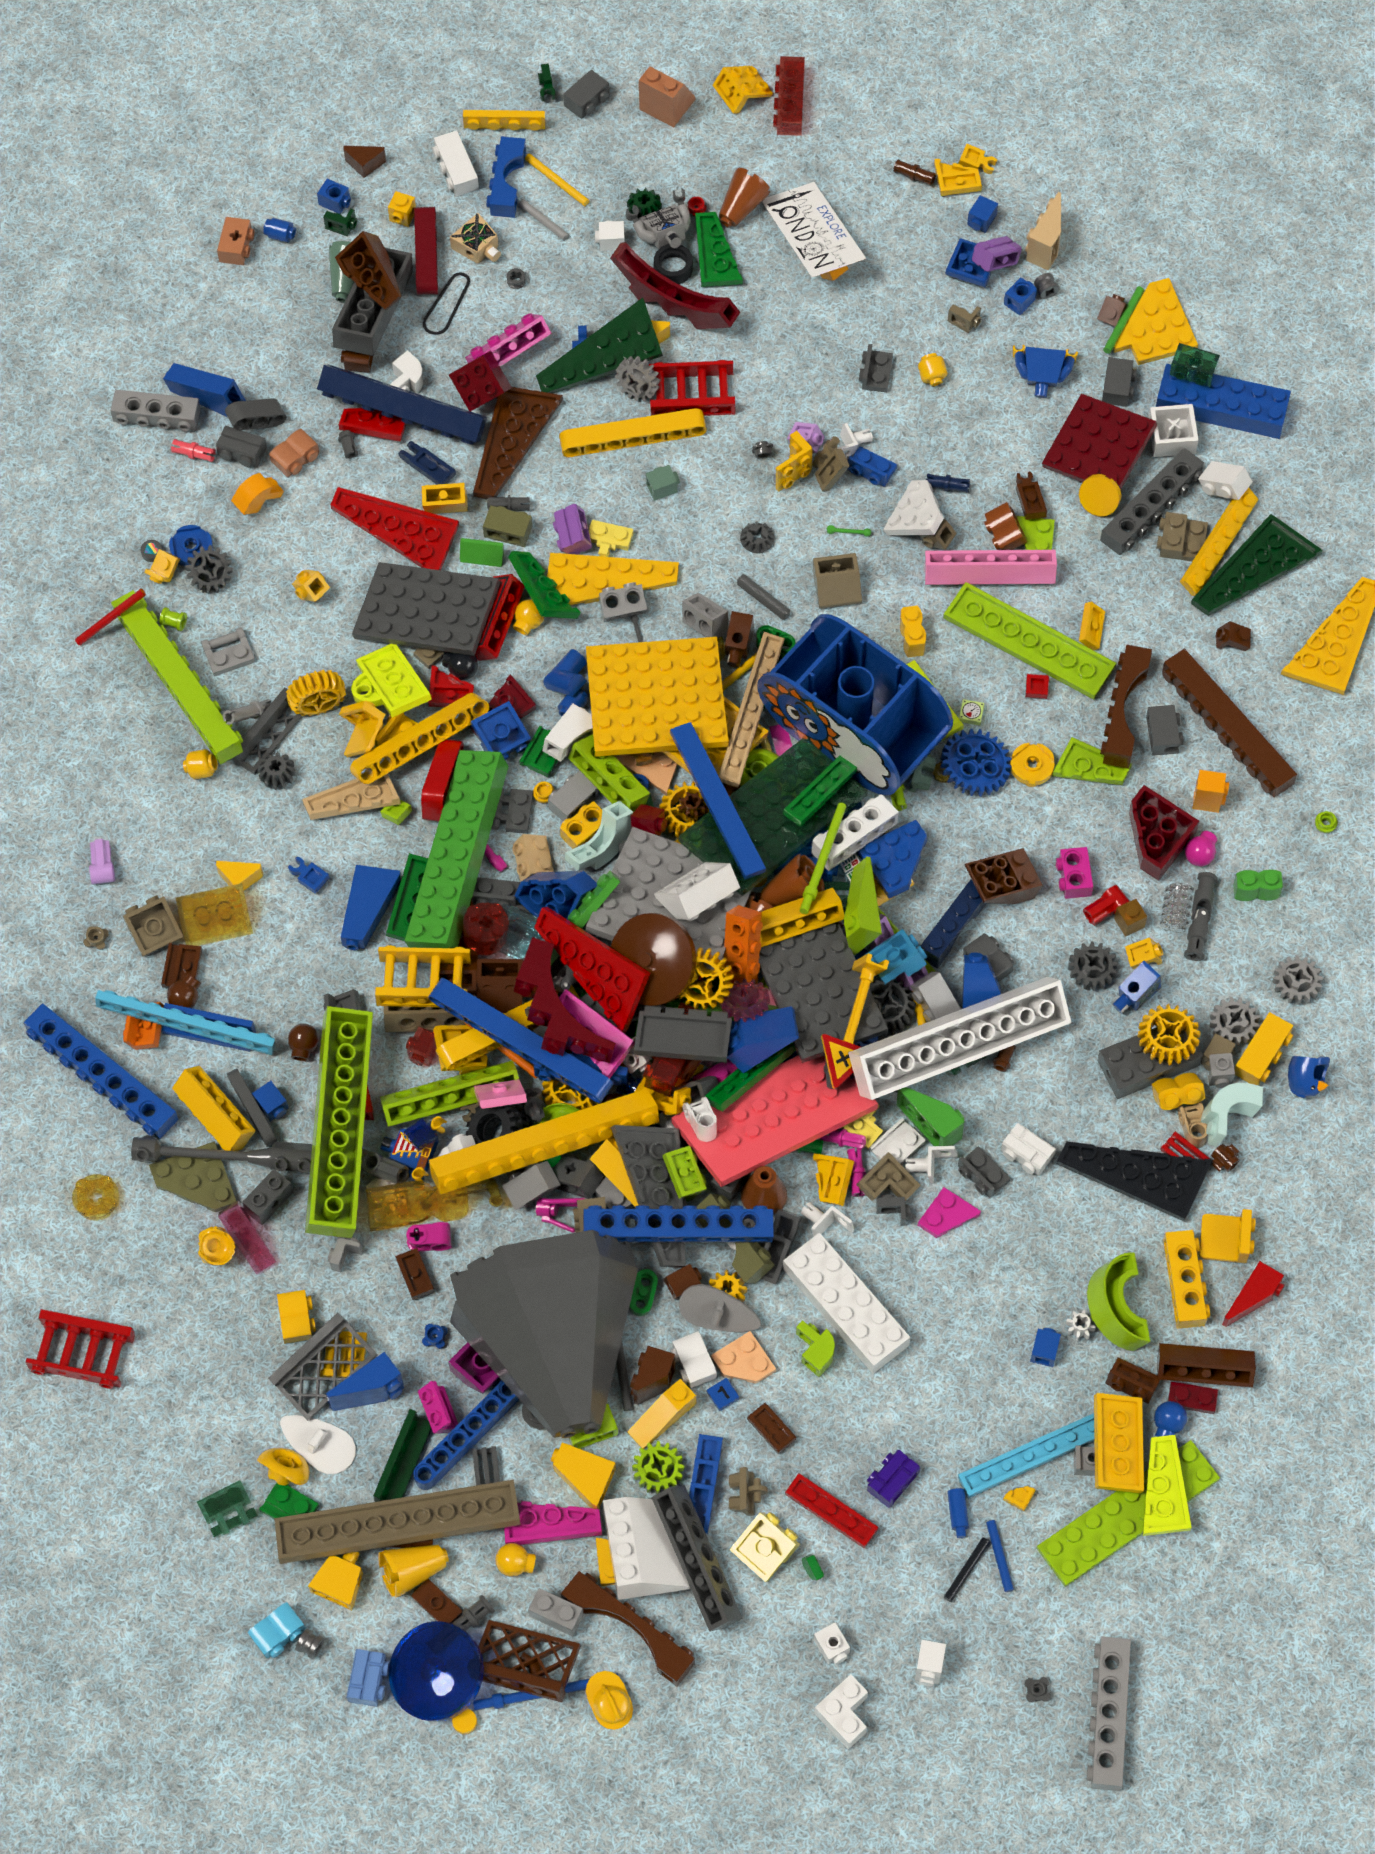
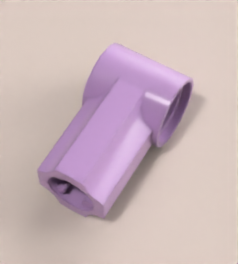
[89,839,115,885]

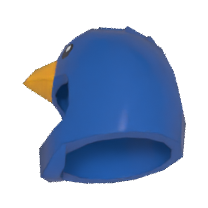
[1288,1056,1330,1098]

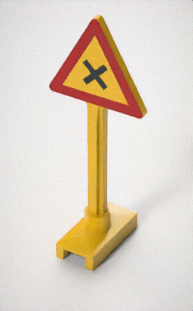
[821,953,889,1089]

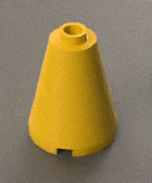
[378,1545,449,1598]

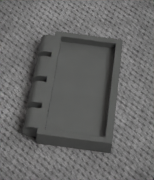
[634,1005,732,1062]

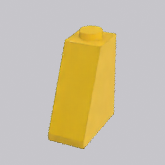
[551,1442,616,1509]

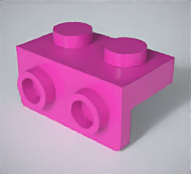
[417,1381,458,1434]

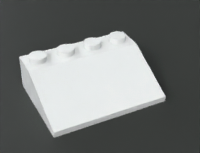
[603,1497,690,1600]

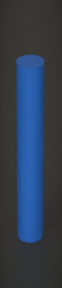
[986,1520,1014,1592]

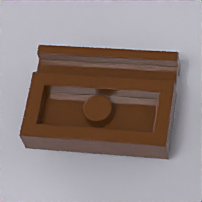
[161,943,202,988]

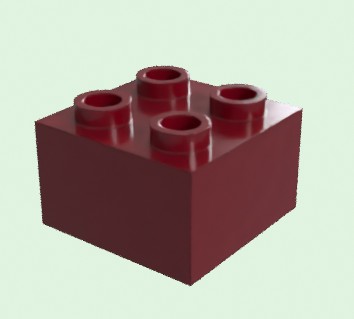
[449,350,512,411]

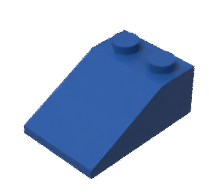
[727,1006,799,1073]
[326,1352,405,1411]

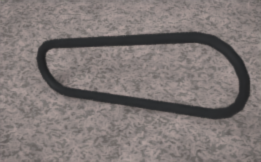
[423,272,470,335]

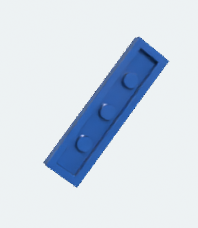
[161,1003,256,1052]

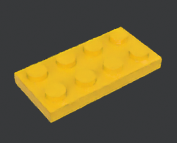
[1094,1393,1144,1493]

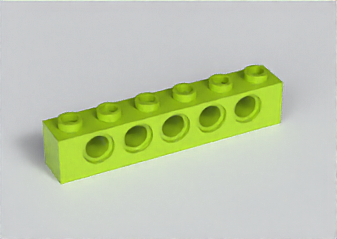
[380,1061,519,1127]

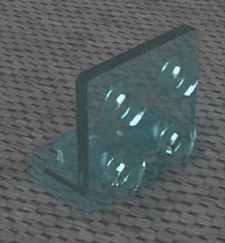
[490,904,543,960]

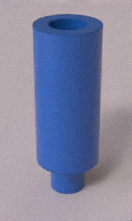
[947,1488,969,1538]

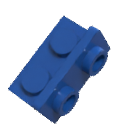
[848,446,897,487]

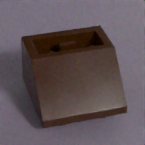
[630,1346,676,1405]

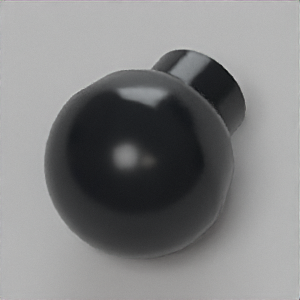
[442,652,478,680]

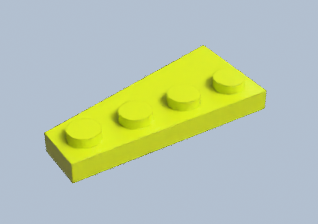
[1143,1435,1192,1536]

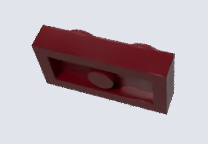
[1168,1381,1218,1414]

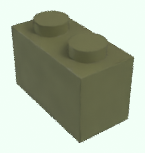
[483,505,532,547]

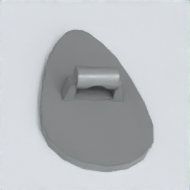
[679,1284,761,1332]

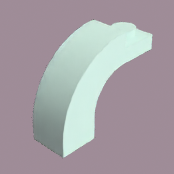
[565,801,633,871]
[1201,1083,1263,1147]

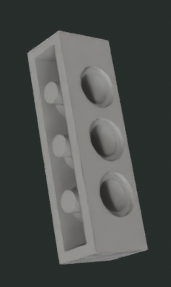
[110,389,201,431]

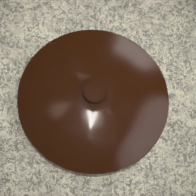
[611,913,696,1006]

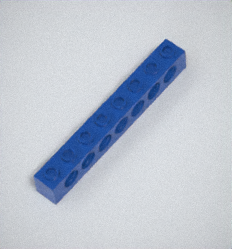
[24,1003,179,1139]
[583,1205,774,1242]

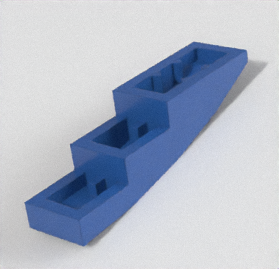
[689,1434,723,1534]

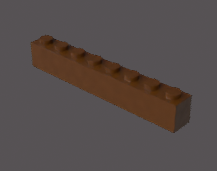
[1162,648,1297,798]

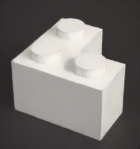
[814,1674,868,1750]

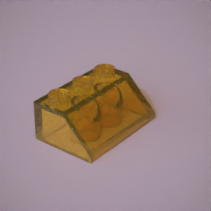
[176,883,253,946]

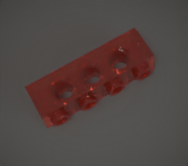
[773,56,805,136]

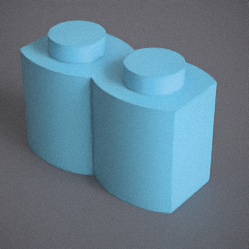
[247,1602,306,1658]

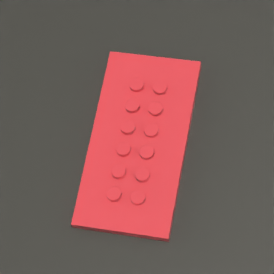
[672,1055,878,1187]

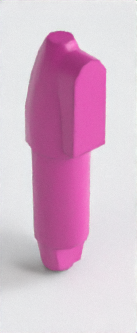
[484,844,507,872]

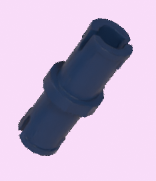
[926,473,970,493]

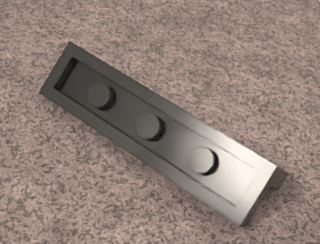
[233,687,303,775]

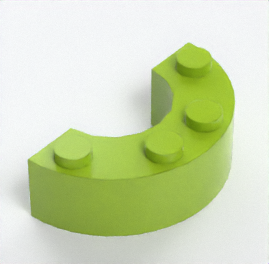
[1087,1252,1150,1351]

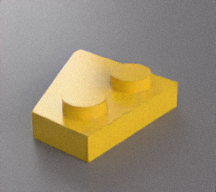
[934,159,982,196]

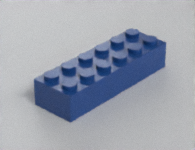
[1156,364,1291,439]

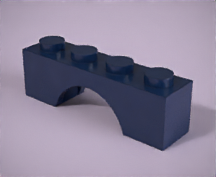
[920,880,987,969]

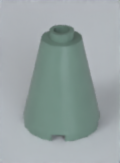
[329,241,354,302]

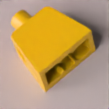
[308,1552,363,1611]

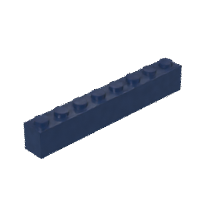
[317,364,487,445]

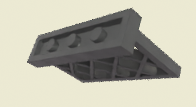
[268,1312,378,1421]

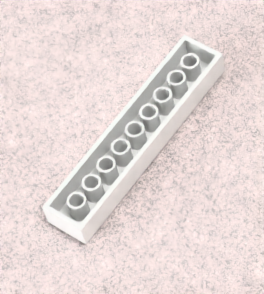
[848,977,1072,1100]

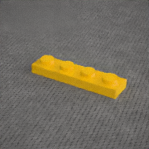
[463,110,546,131]

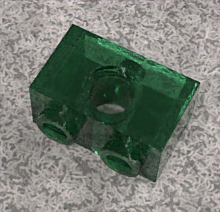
[1169,343,1220,387]

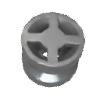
[1034,273,1059,299]
[295,1628,325,1660]

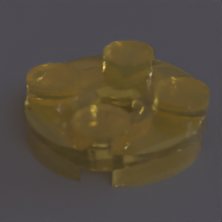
[72,1174,120,1221]

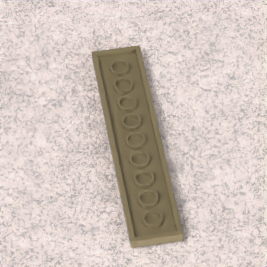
[274,1479,521,1564]

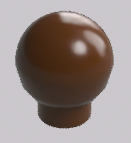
[167,973,201,1008]
[288,1023,319,1062]

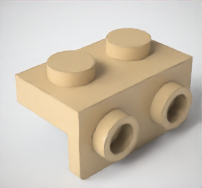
[513,834,554,882]

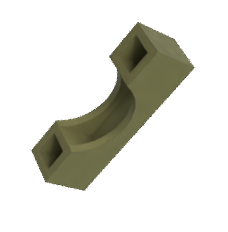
[697,1193,775,1284]

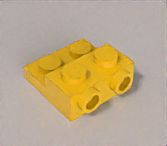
[433,1025,488,1074]

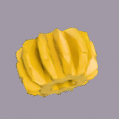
[709,1269,747,1302]

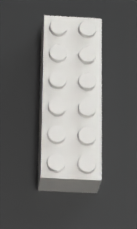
[783,1232,910,1374]

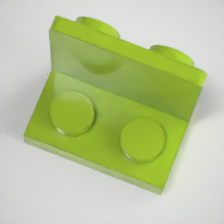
[662,1146,707,1202]

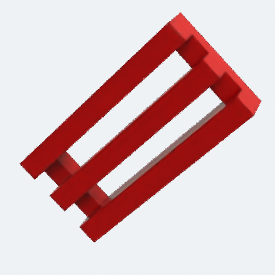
[1160,1131,1210,1160]

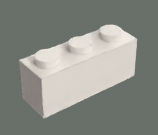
[432,131,479,197]

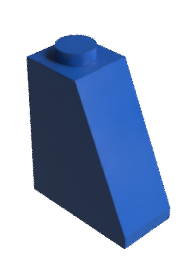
[962,952,1003,1009]

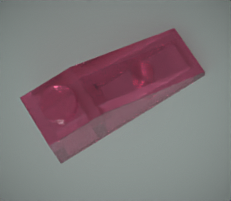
[218,1200,276,1275]

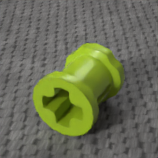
[159,607,187,631]

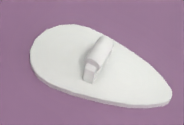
[280,1415,356,1475]

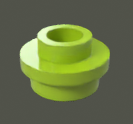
[1315,811,1338,833]

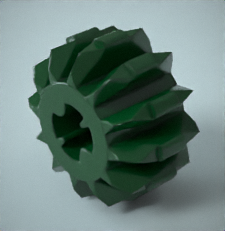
[627,187,662,219]

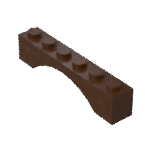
[1100,644,1152,769]
[561,1571,695,1687]

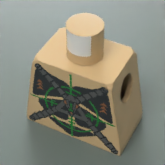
[450,213,501,263]

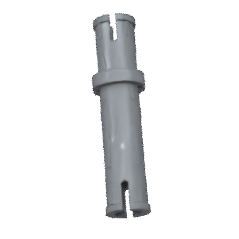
[223,699,272,725]

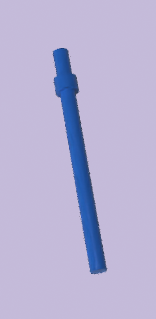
[473,1673,618,1711]

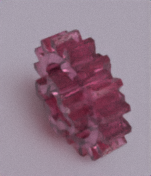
[720,979,770,1022]

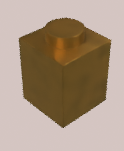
[1114,899,1147,937]

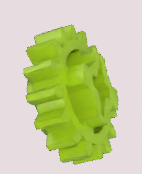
[632,1441,684,1494]

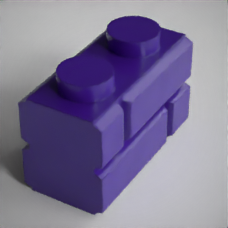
[867,1450,920,1508]

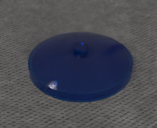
[389,1621,484,1722]

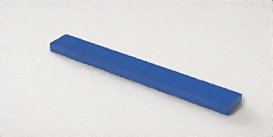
[670,722,766,879]

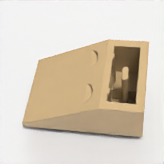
[1025,192,1061,270]

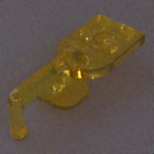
[366,1178,503,1232]

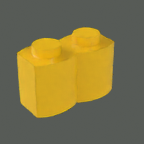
[900,606,926,658]
[1152,1073,1205,1110]
[277,1290,316,1344]

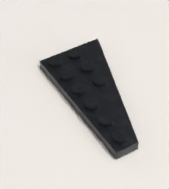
[1056,1141,1213,1222]

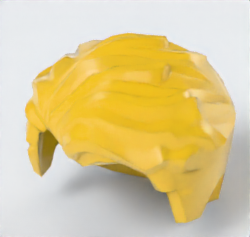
[198,1226,236,1266]

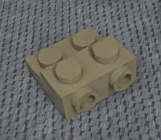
[1156,512,1208,561]
[123,895,184,957]

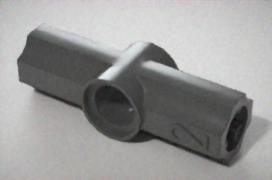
[361,1148,409,1186]

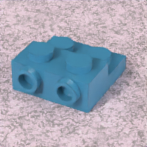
[865,929,927,984]

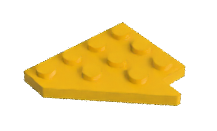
[1113,278,1198,365]

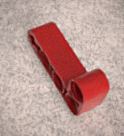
[421,739,464,822]

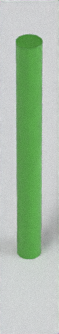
[1103,286,1144,354]

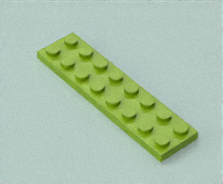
[943,582,1117,700]
[1036,1440,1220,1587]

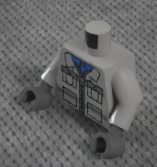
[625,188,691,249]

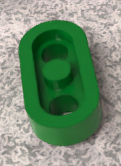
[629,1269,658,1316]

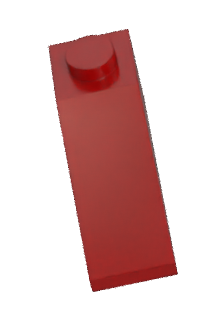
[1222,1261,1285,1327]

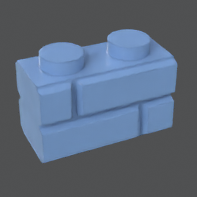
[346,1649,390,1707]

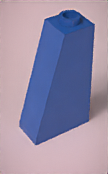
[163,363,246,417]
[340,865,402,951]

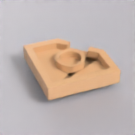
[711,1331,776,1384]

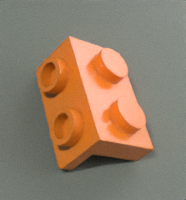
[123,1002,164,1050]

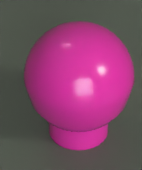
[1185,831,1217,867]

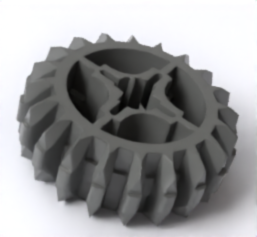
[869,977,916,1036]

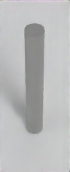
[519,199,569,241]

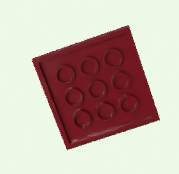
[1042,393,1157,491]

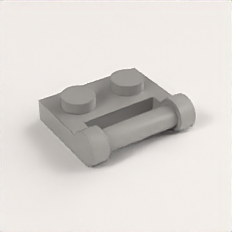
[201,627,255,677]

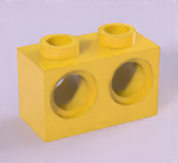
[560,801,602,849]

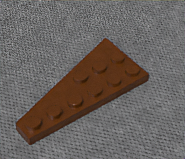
[473,387,563,499]

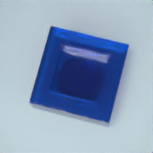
[404,1118,437,1152]

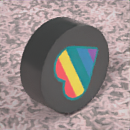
[140,540,163,562]

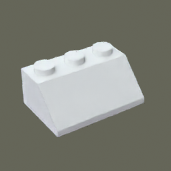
[654,862,740,921]

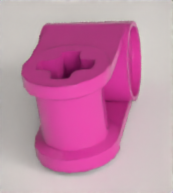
[406,1222,452,1252]

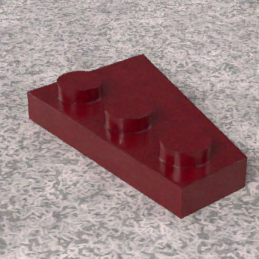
[470,674,536,740]

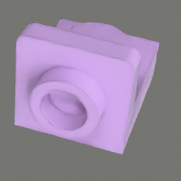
[787,422,824,453]

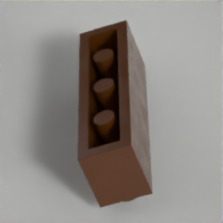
[1157,1343,1256,1387]

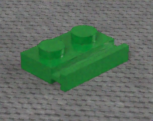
[519,726,558,777]
[259,1483,319,1519]

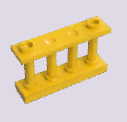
[375,945,471,1007]

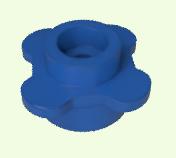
[422,1324,448,1349]

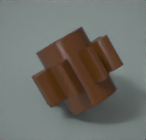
[679,792,705,820]
[1211,1144,1240,1172]

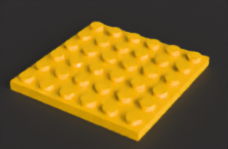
[586,637,729,757]

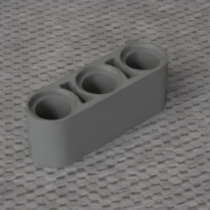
[225,398,287,430]

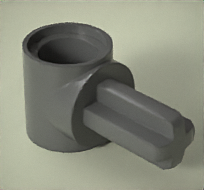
[522,1088,545,1122]

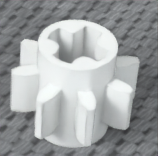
[1066,1310,1096,1341]

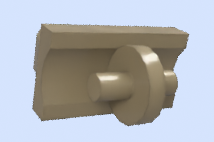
[729,1467,768,1516]

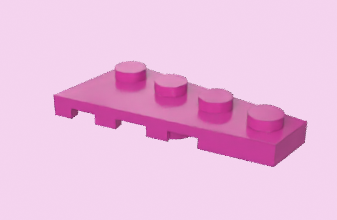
[559,989,635,1079]
[504,1501,602,1545]

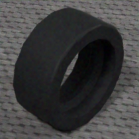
[654,244,693,284]

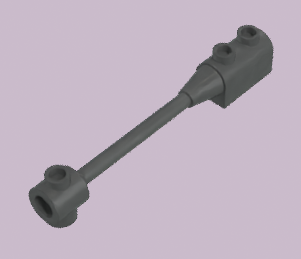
[131,1135,312,1173]

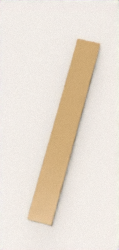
[718,632,785,788]

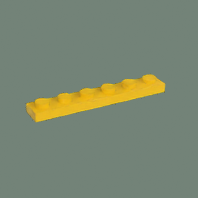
[1180,487,1259,596]

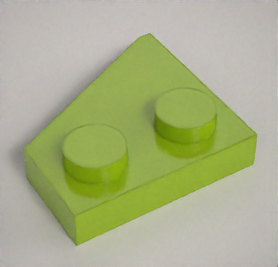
[1016,516,1055,550]

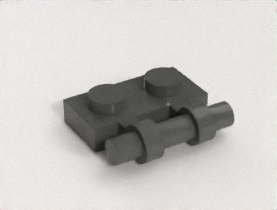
[491,788,533,834]

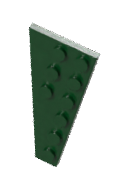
[536,298,663,394]
[1191,514,1323,616]

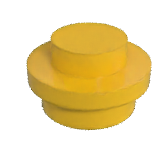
[533,781,555,803]

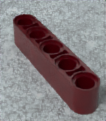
[414,206,438,295]

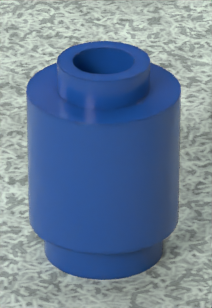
[263,218,296,243]
[557,689,589,717]

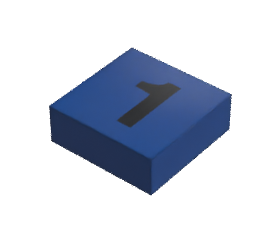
[706,1378,739,1411]

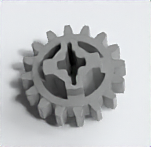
[615,356,660,401]
[1272,955,1323,1005]
[1209,997,1260,1046]

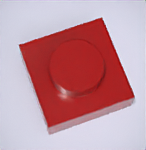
[1025,674,1049,699]

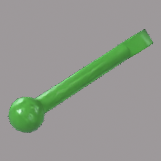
[827,525,872,537]

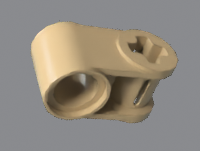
[1177,1102,1208,1148]

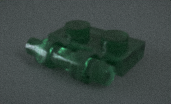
[197,1480,258,1538]

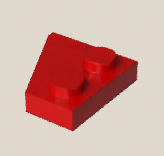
[428,666,474,707]

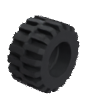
[466,1105,529,1144]

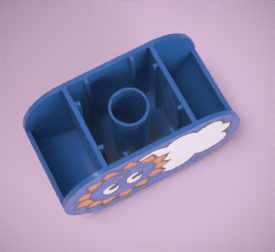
[757,614,953,795]

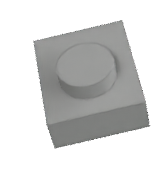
[1208,1053,1235,1088]
[328,1237,363,1272]

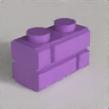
[972,236,1022,272]
[553,504,592,555]

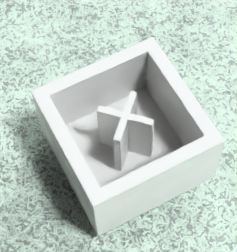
[1148,404,1199,457]

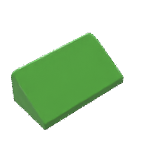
[460,538,504,567]

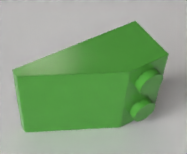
[896,1087,965,1153]

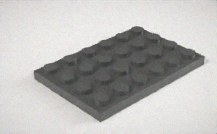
[352,562,500,656]
[759,922,888,1063]

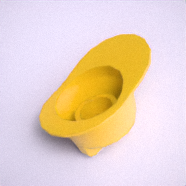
[586,1671,633,1730]

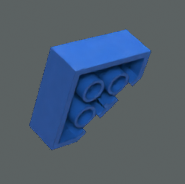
[514,871,597,920]

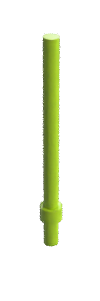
[799,803,846,914]

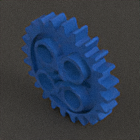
[940,728,1012,797]

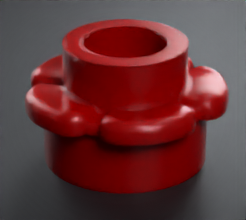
[687,197,707,216]

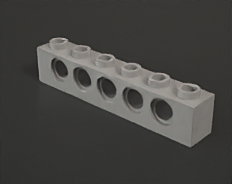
[1086,1636,1131,1791]

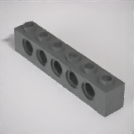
[1100,448,1204,555]
[651,1485,743,1632]

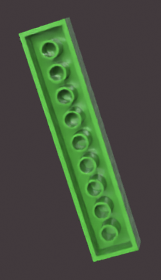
[405,750,509,948]

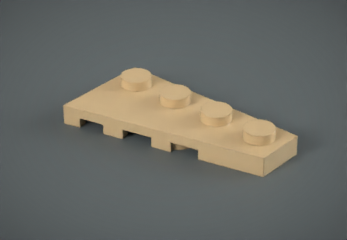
[302,774,401,820]

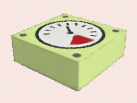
[959,699,984,725]

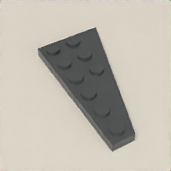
[611,1125,686,1268]

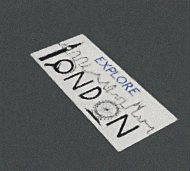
[762,182,866,277]

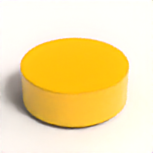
[452,1708,477,1735]

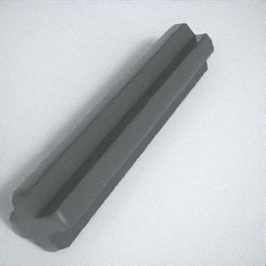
[737,574,790,620]

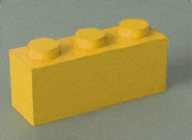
[1234,1012,1294,1085]

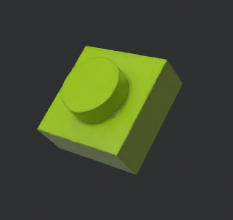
[380,800,413,825]

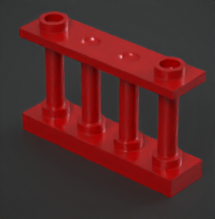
[649,360,735,416]
[25,1309,135,1389]

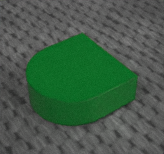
[802,1554,824,1581]

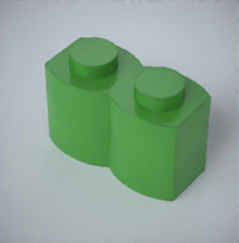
[1233,870,1283,901]

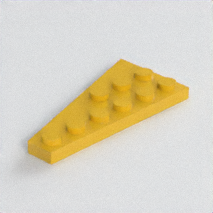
[547,553,679,605]
[1281,577,1375,695]

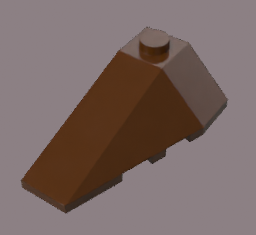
[335,231,402,310]

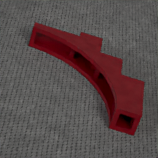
[610,242,741,329]
[513,937,616,1063]

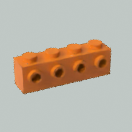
[724,905,763,1000]

